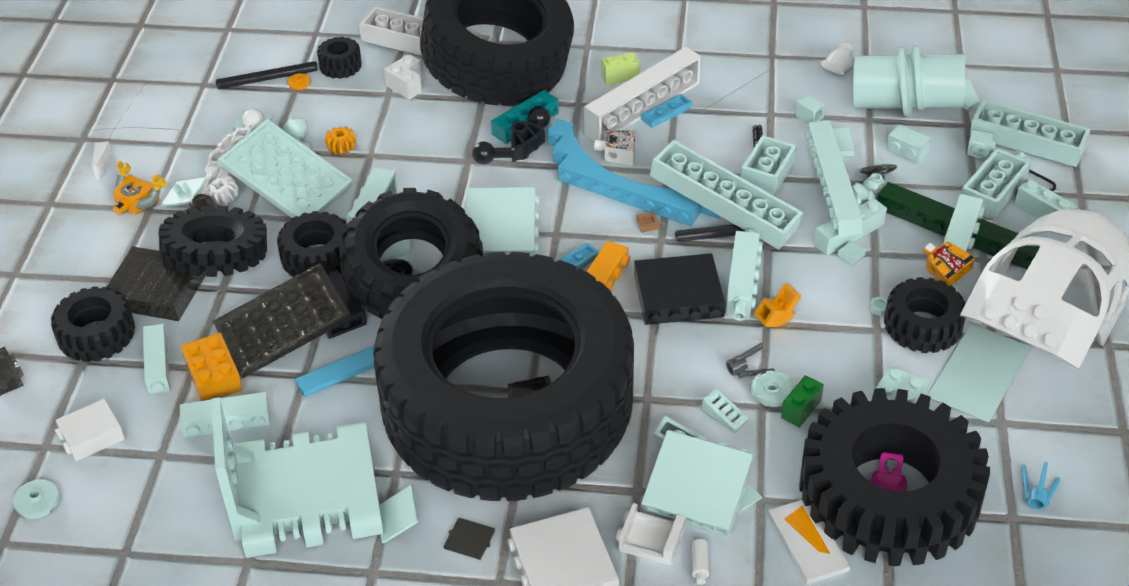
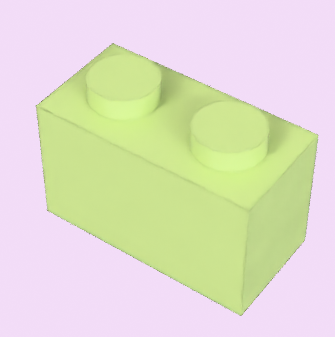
[601,52,639,85]

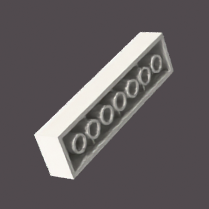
[359,6,495,56]
[584,47,701,142]

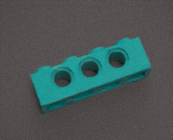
[491,90,559,144]

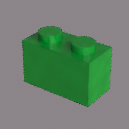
[781,375,824,427]

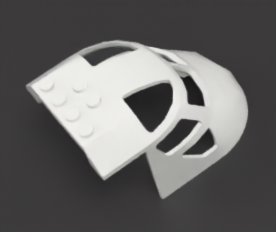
[960,208,1129,369]

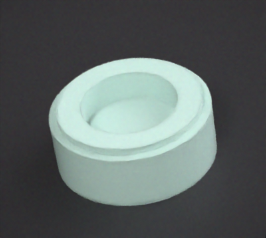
[869,297,888,316]

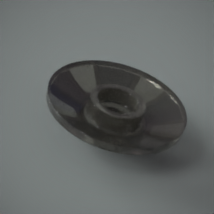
[860,164,897,179]

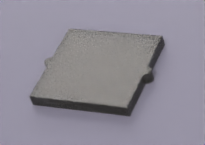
[443,518,495,560]

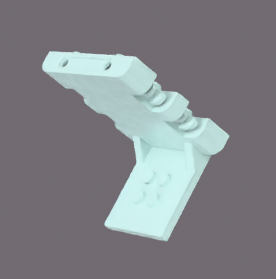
[211,397,383,558]

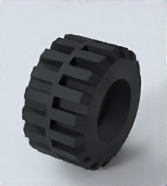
[317,37,362,79]

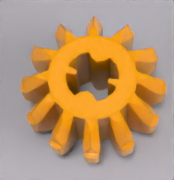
[325,126,356,155]

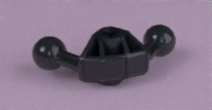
[472,106,551,165]

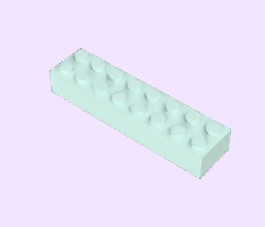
[650,140,803,250]

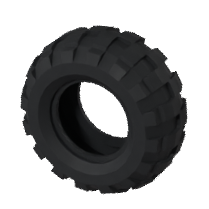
[340,188,483,319]

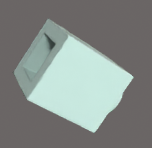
[796,95,825,123]

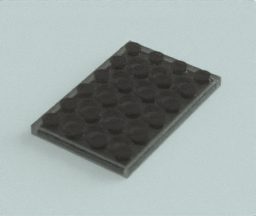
[213,263,352,379]

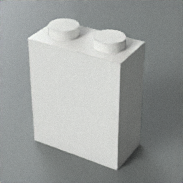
[55,399,125,462]

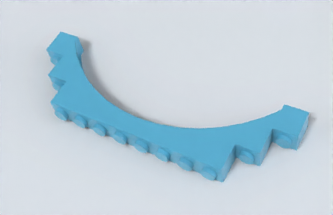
[547,119,755,226]

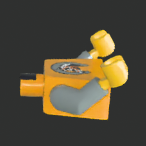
[113,161,167,215]

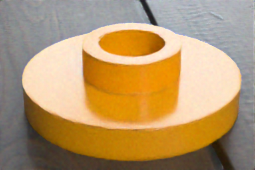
[287,73,311,90]

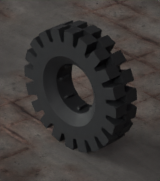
[158,205,267,277]

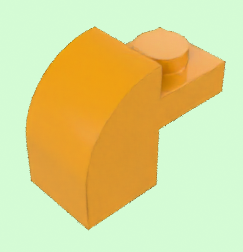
[754,283,802,327]

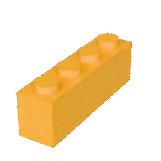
[586,241,631,291]

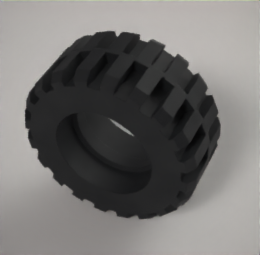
[277,211,348,280]
[884,277,966,353]
[51,286,135,362]

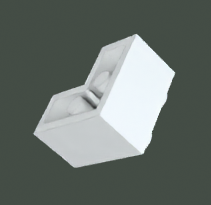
[384,54,423,100]

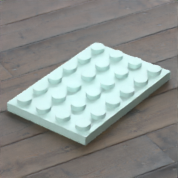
[217,119,353,218]

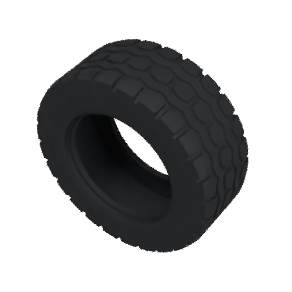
[420,0,574,106]

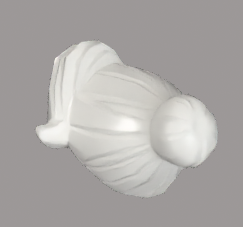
[821,41,855,75]

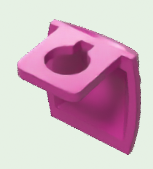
[871,452,907,491]

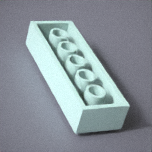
[969,99,1091,167]

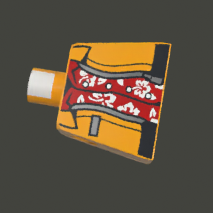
[923,242,975,286]

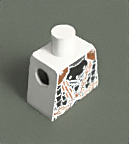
[594,129,636,165]

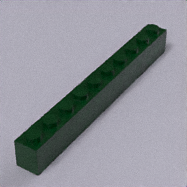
[877,182,1040,269]

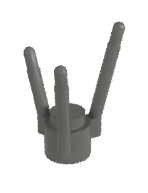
[726,343,775,378]

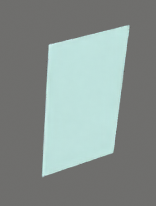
[927,323,1031,423]

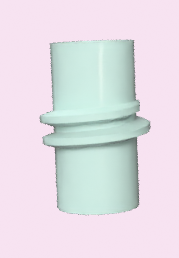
[853,46,965,117]

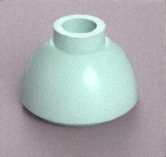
[283,118,307,141]
[862,173,887,198]

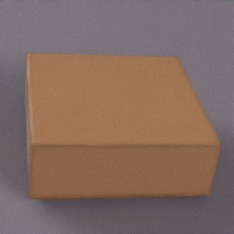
[636,212,660,233]

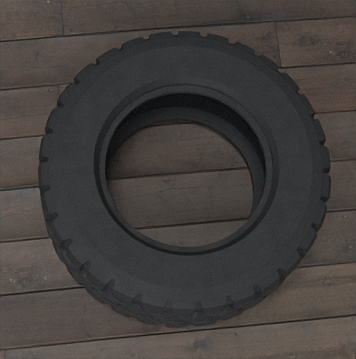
[373,252,634,501]

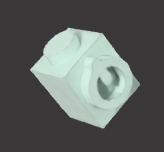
[967,130,996,159]

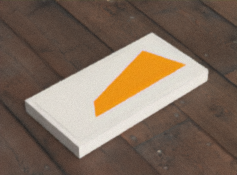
[768,500,850,584]

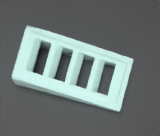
[702,389,749,433]

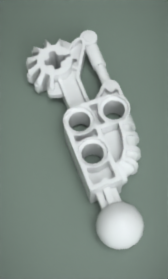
[195,109,265,206]

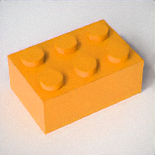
[180,332,243,401]

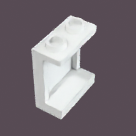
[616,503,686,566]

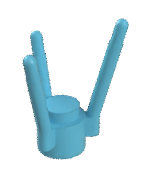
[1022,461,1060,510]

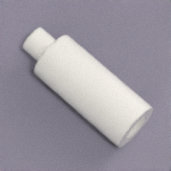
[691,539,709,585]

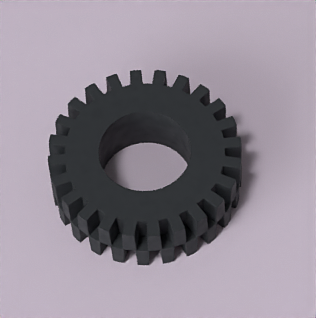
[799,388,990,566]

